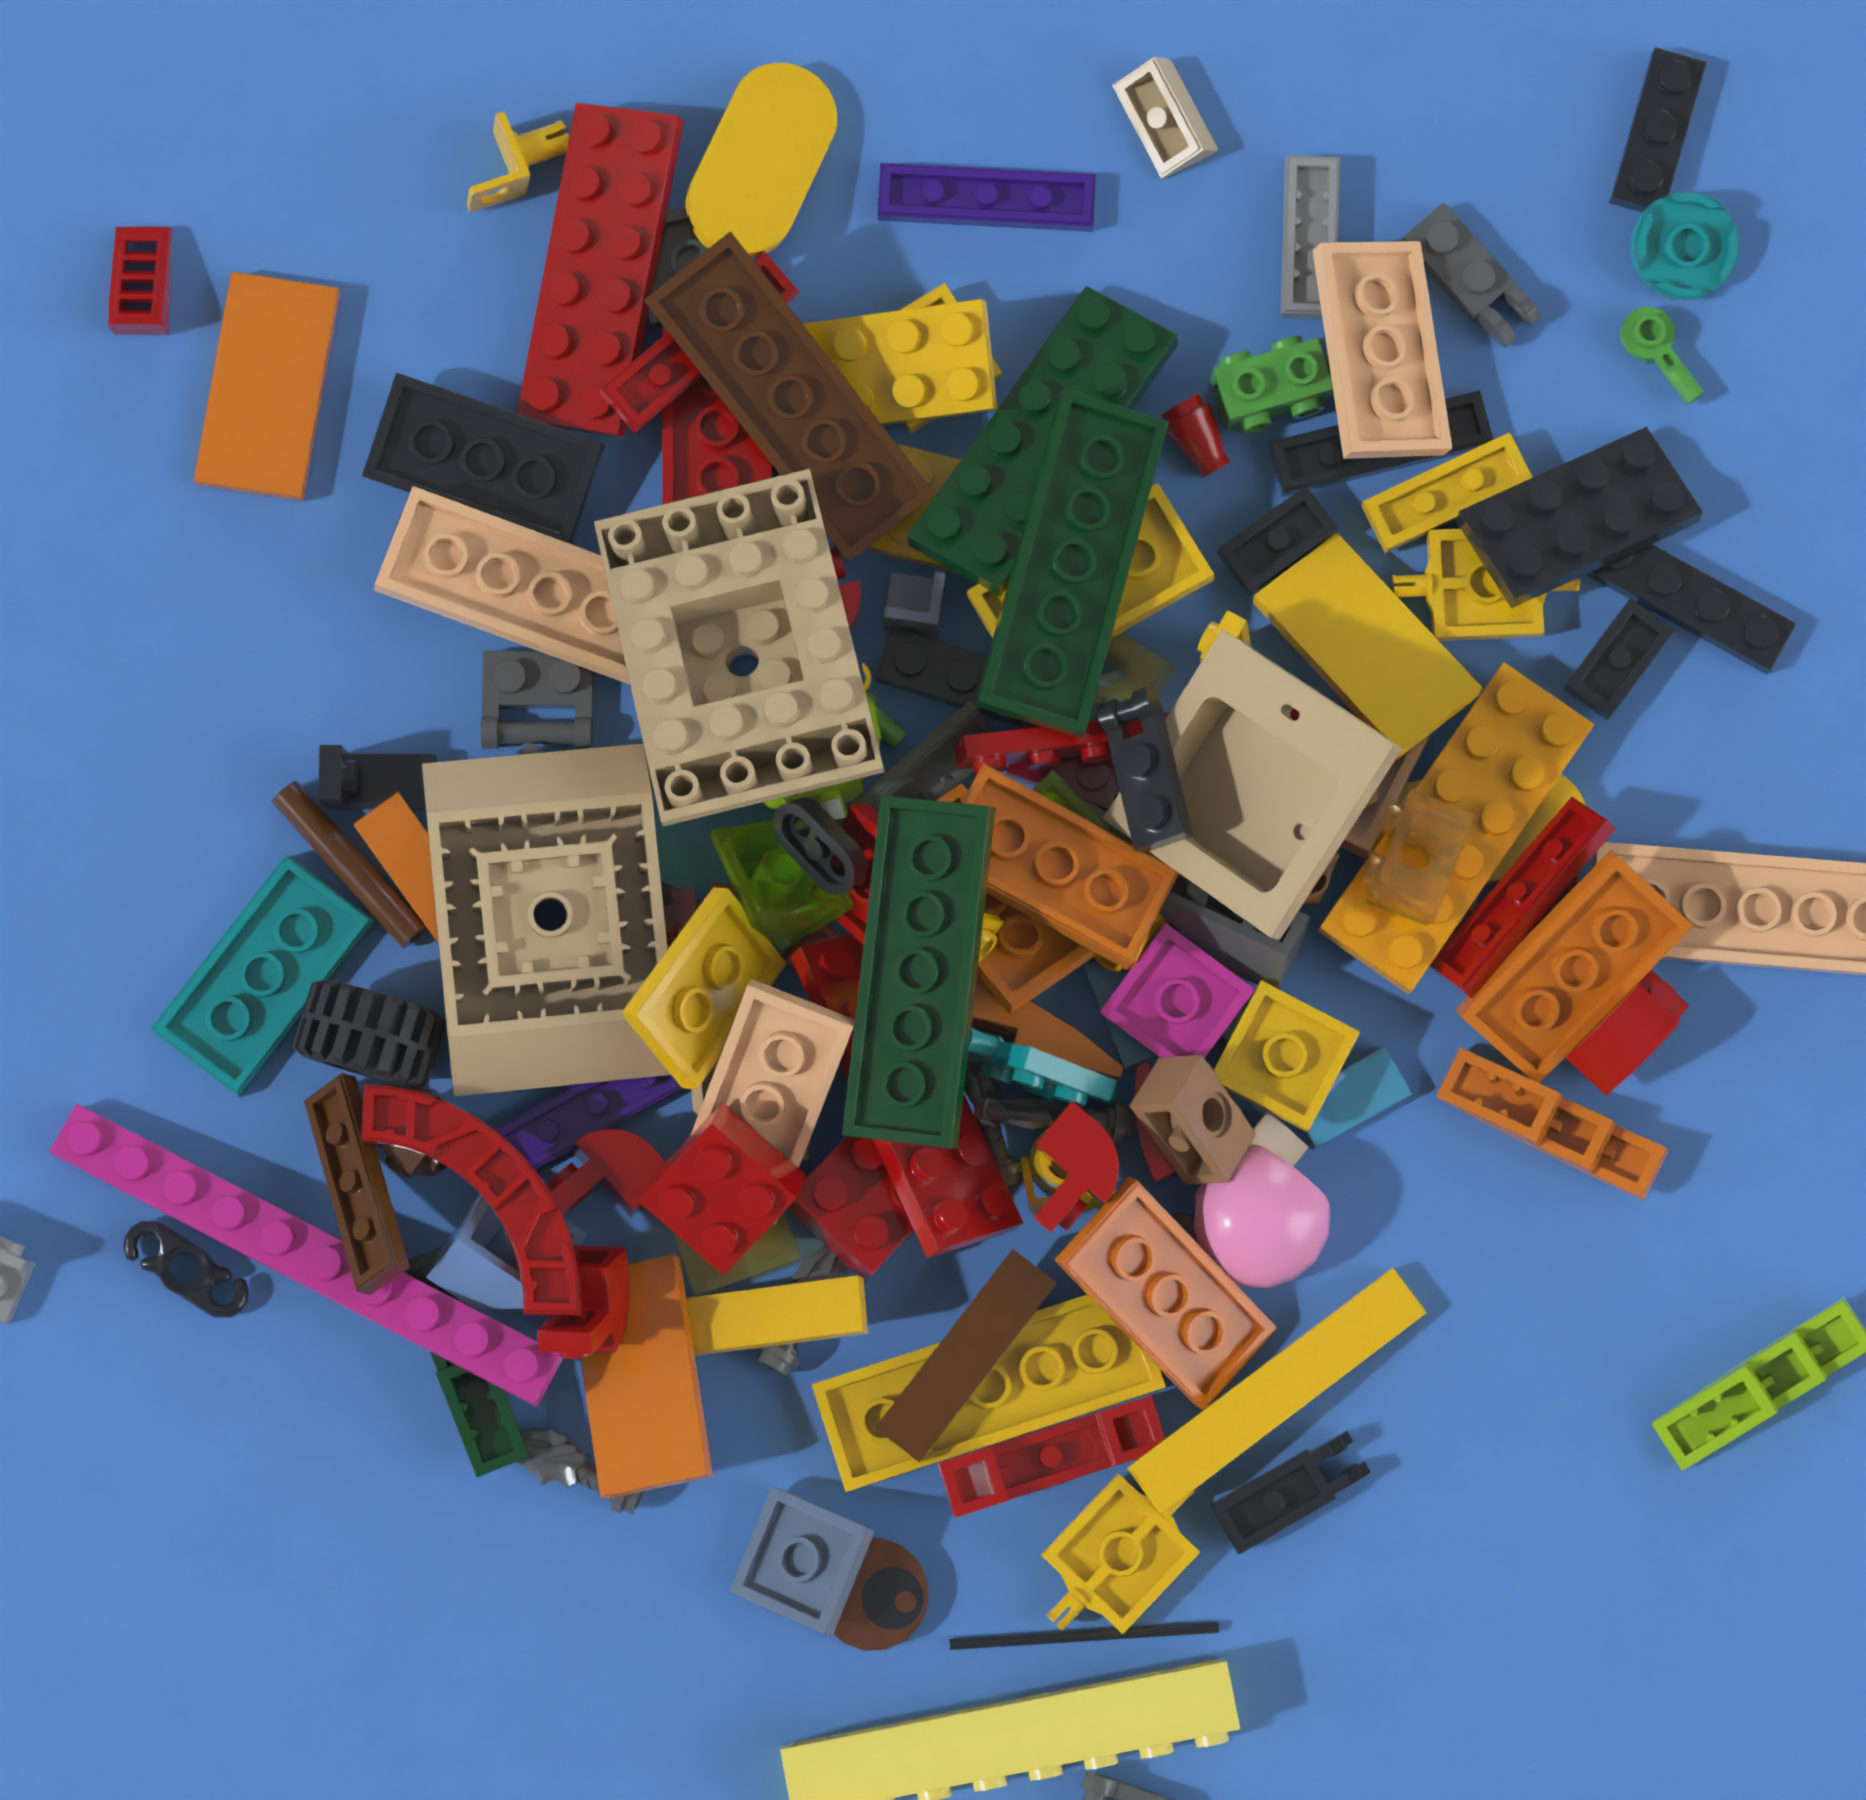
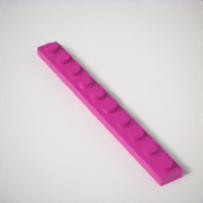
[49,1103,563,1407]

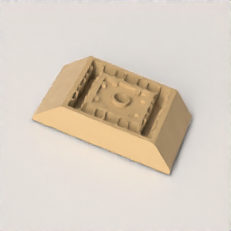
[594,469,884,826]
[422,744,671,1097]

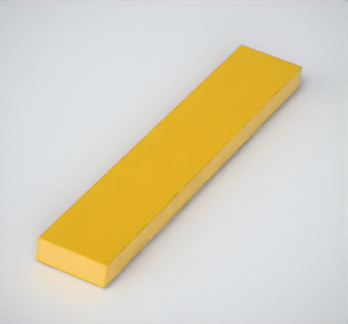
[1127,1268,1427,1514]

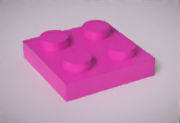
[1099,923,1255,1058]

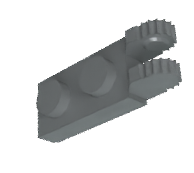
[1402,202,1541,347]

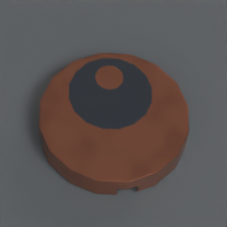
[834,1538,928,1651]

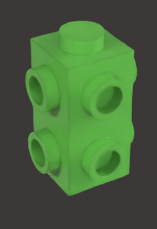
[1210,336,1333,434]

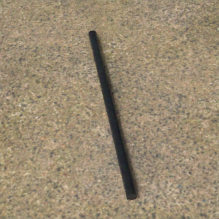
[949,1622,1219,1650]

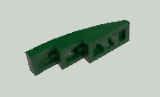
[404,1246,530,1477]

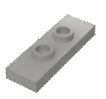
[1280,155,1340,320]

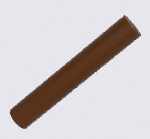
[272,781,427,949]

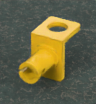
[466,111,569,213]

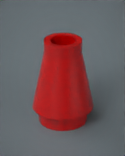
[1161,393,1231,478]

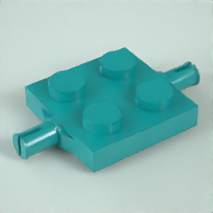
[967,1027,1118,1107]

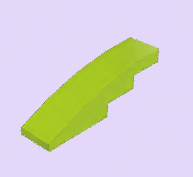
[1651,1297,1866,1471]

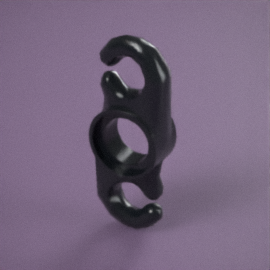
[123,1221,249,1318]

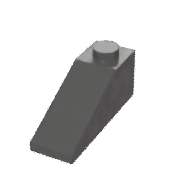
[1154,856,1310,989]

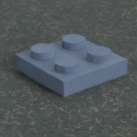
[729,1486,875,1636]

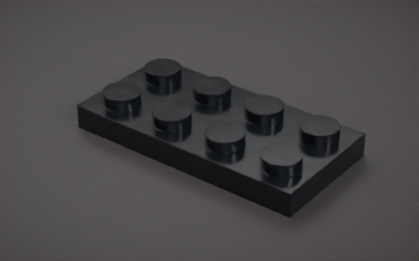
[362,372,605,544]
[1456,426,1703,608]

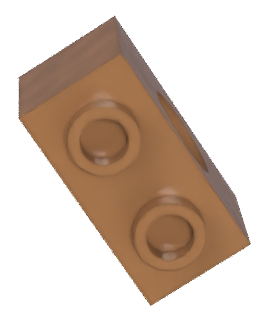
[1129,1055,1256,1185]

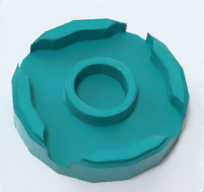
[1630,192,1739,300]

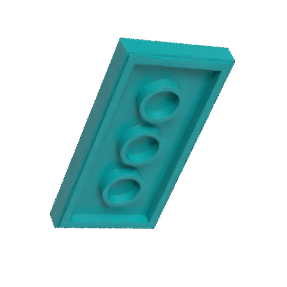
[150,854,376,1097]

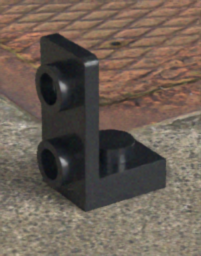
[318,745,438,810]

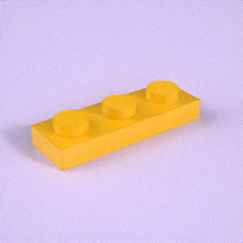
[1361,432,1533,554]

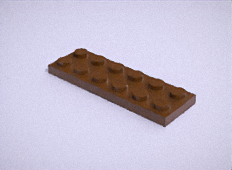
[644,231,935,562]

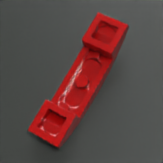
[937,1395,1165,1518]

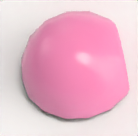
[1193,1145,1331,1288]

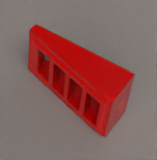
[108,227,172,335]

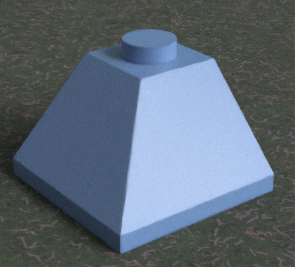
[426,1193,587,1309]

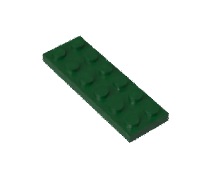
[907,286,1178,597]
[974,388,1169,738]
[842,796,996,1149]

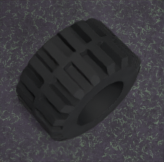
[292,980,447,1089]

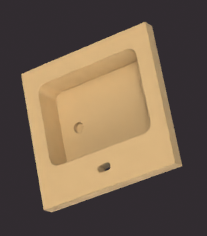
[1103,630,1403,941]

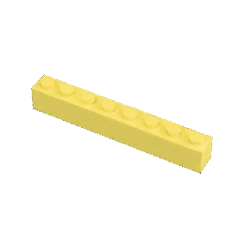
[780,1658,1240,1800]

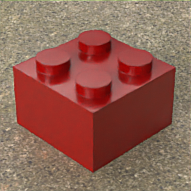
[638,1102,807,1276]
[787,1136,914,1283]

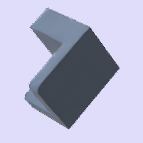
[883,571,946,637]

